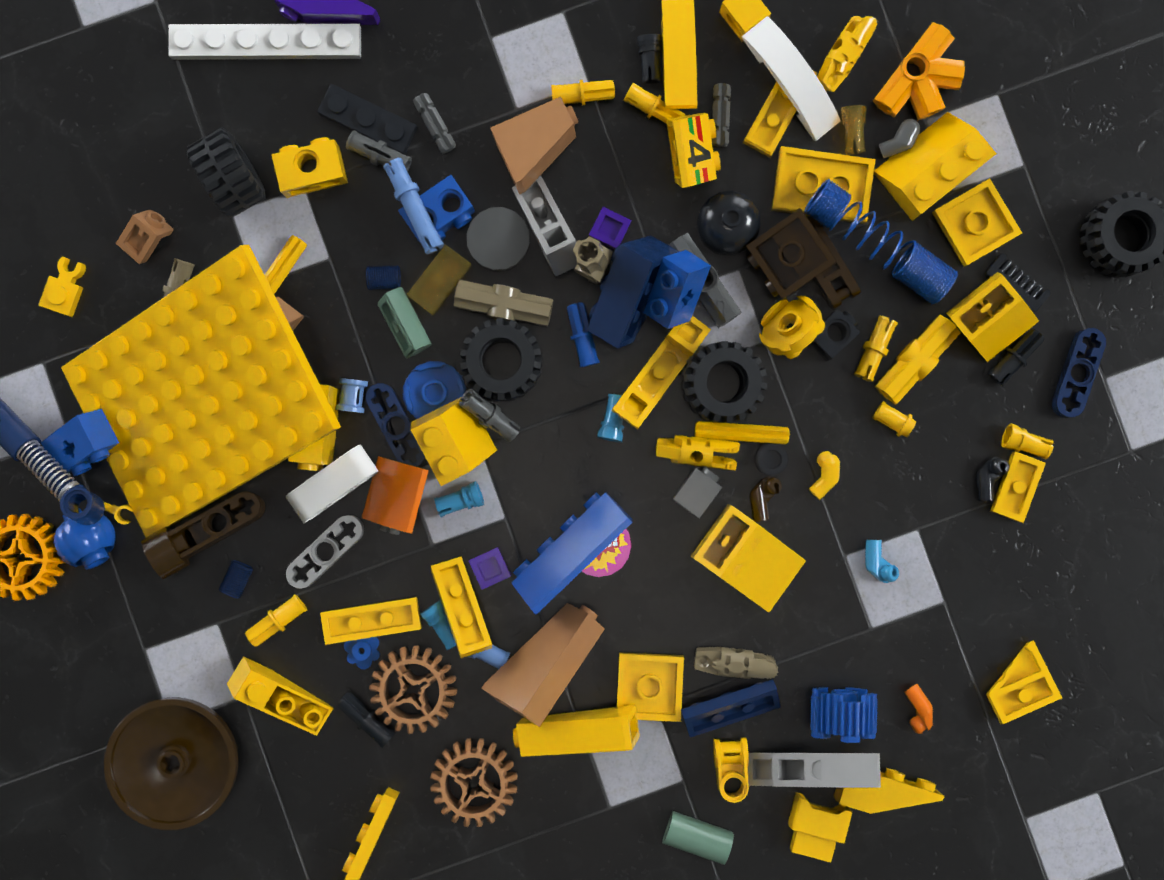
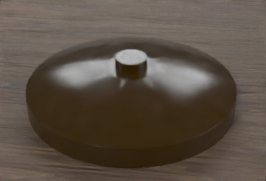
[104,697,238,830]

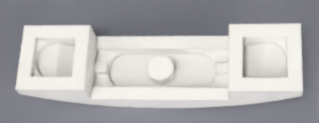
[741,16,841,141]

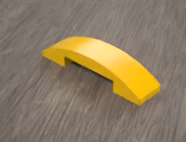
[612,315,711,430]

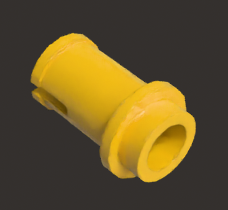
[872,401,916,438]

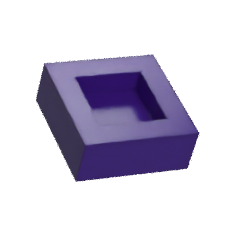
[589,207,632,250]
[469,547,512,590]

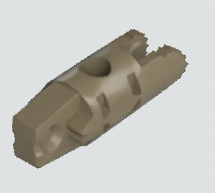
[694,647,779,679]

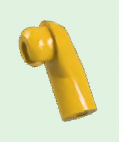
[809,451,840,500]

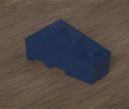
[587,235,679,349]

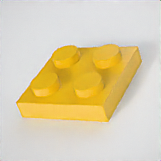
[932,178,1022,267]
[617,652,684,722]

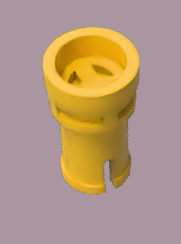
[1001,423,1054,459]

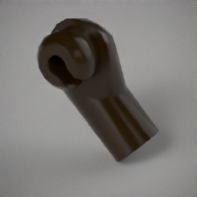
[750,476,782,522]

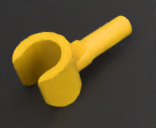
[104,502,134,525]

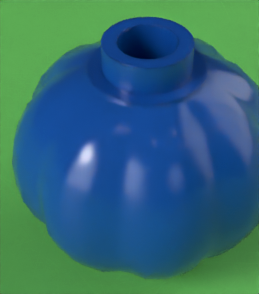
[54,508,116,570]

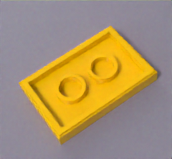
[771,146,876,224]

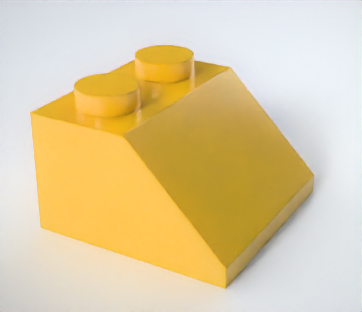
[411,397,497,486]

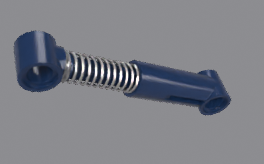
[0,398,105,525]

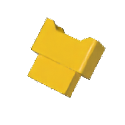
[788,792,853,863]

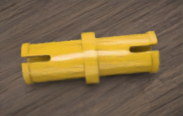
[854,315,898,382]

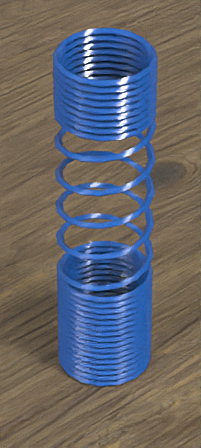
[804,179,958,305]

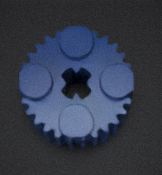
[810,687,877,743]

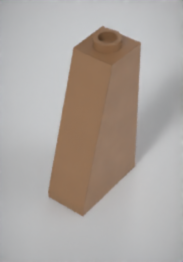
[481,603,605,727]

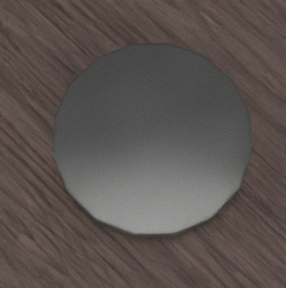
[467,207,530,271]

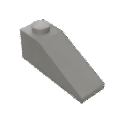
[512,175,577,277]

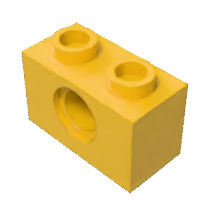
[271,137,348,198]

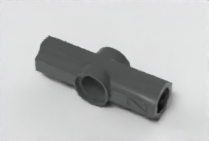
[669,233,742,329]

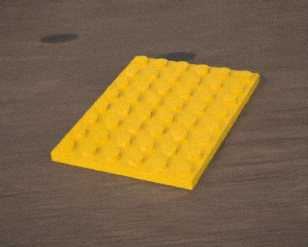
[61,245,341,537]

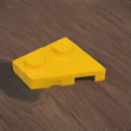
[986,641,1062,724]

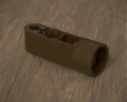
[141,492,265,579]

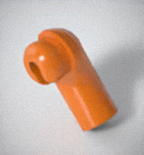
[904,684,933,734]

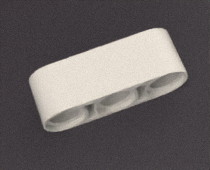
[285,444,379,523]

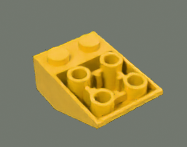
[691,504,806,612]

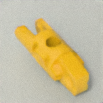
[817,16,877,92]
[656,435,740,470]

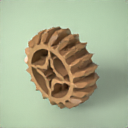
[369,645,457,734]
[430,738,518,827]

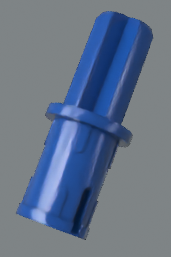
[567,302,600,367]

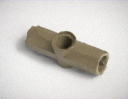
[573,236,613,285]
[454,279,554,327]

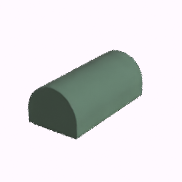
[377,287,432,359]
[662,811,734,865]

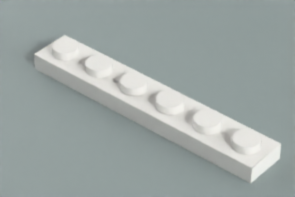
[169,24,361,60]

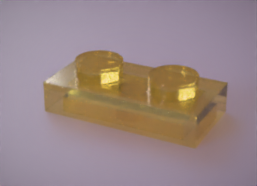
[407,244,472,315]

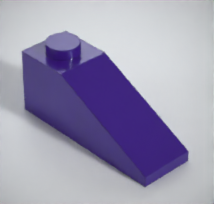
[274,0,380,25]

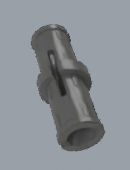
[346,130,412,171]
[459,389,520,442]

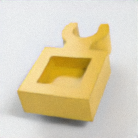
[39,256,86,317]

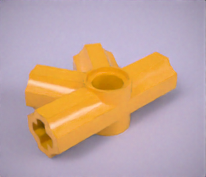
[873,22,965,120]

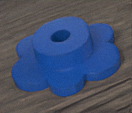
[344,637,380,669]

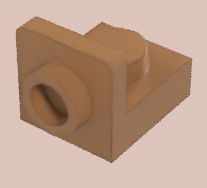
[116,210,174,264]

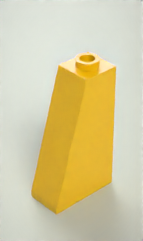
[513,705,640,757]

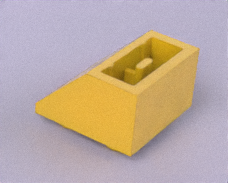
[946,272,1039,362]

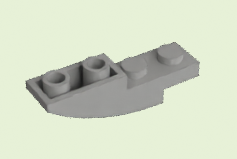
[748,753,881,788]

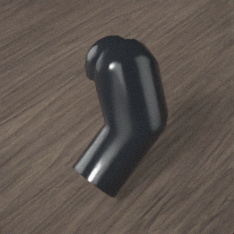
[977,457,1009,501]

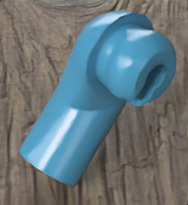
[865,539,899,583]

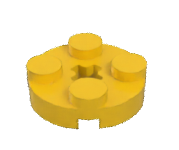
[759,295,825,359]

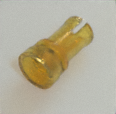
[840,105,867,154]

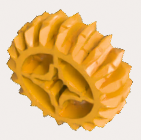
[0,514,65,601]

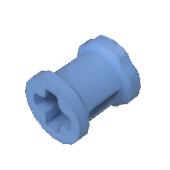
[336,378,368,413]

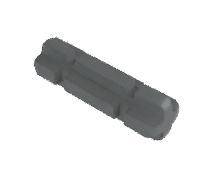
[712,83,731,147]
[413,93,456,154]

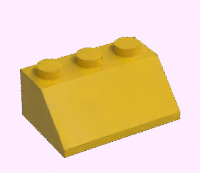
[874,112,997,221]

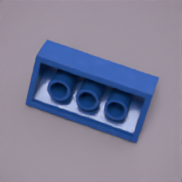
[512,492,633,614]

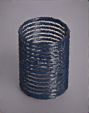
[366,265,401,290]
[218,560,253,599]

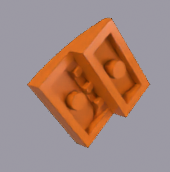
[362,456,429,534]

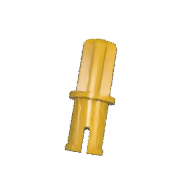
[551,79,615,106]
[623,82,686,124]
[245,594,307,647]

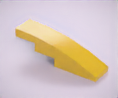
[661,0,697,109]

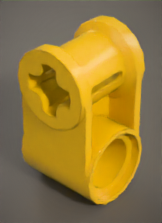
[713,737,749,803]

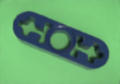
[1052,328,1106,418]
[366,383,426,467]

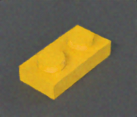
[990,451,1046,523]

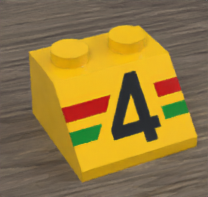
[666,113,721,188]

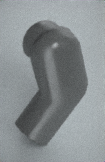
[879,119,920,159]

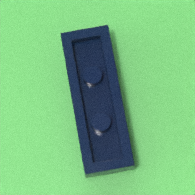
[681,679,781,738]

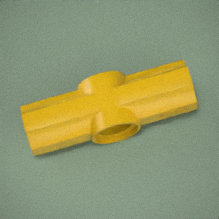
[874,314,961,405]

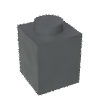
[672,467,722,519]

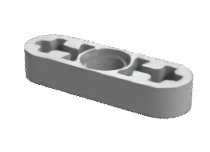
[286,515,364,589]

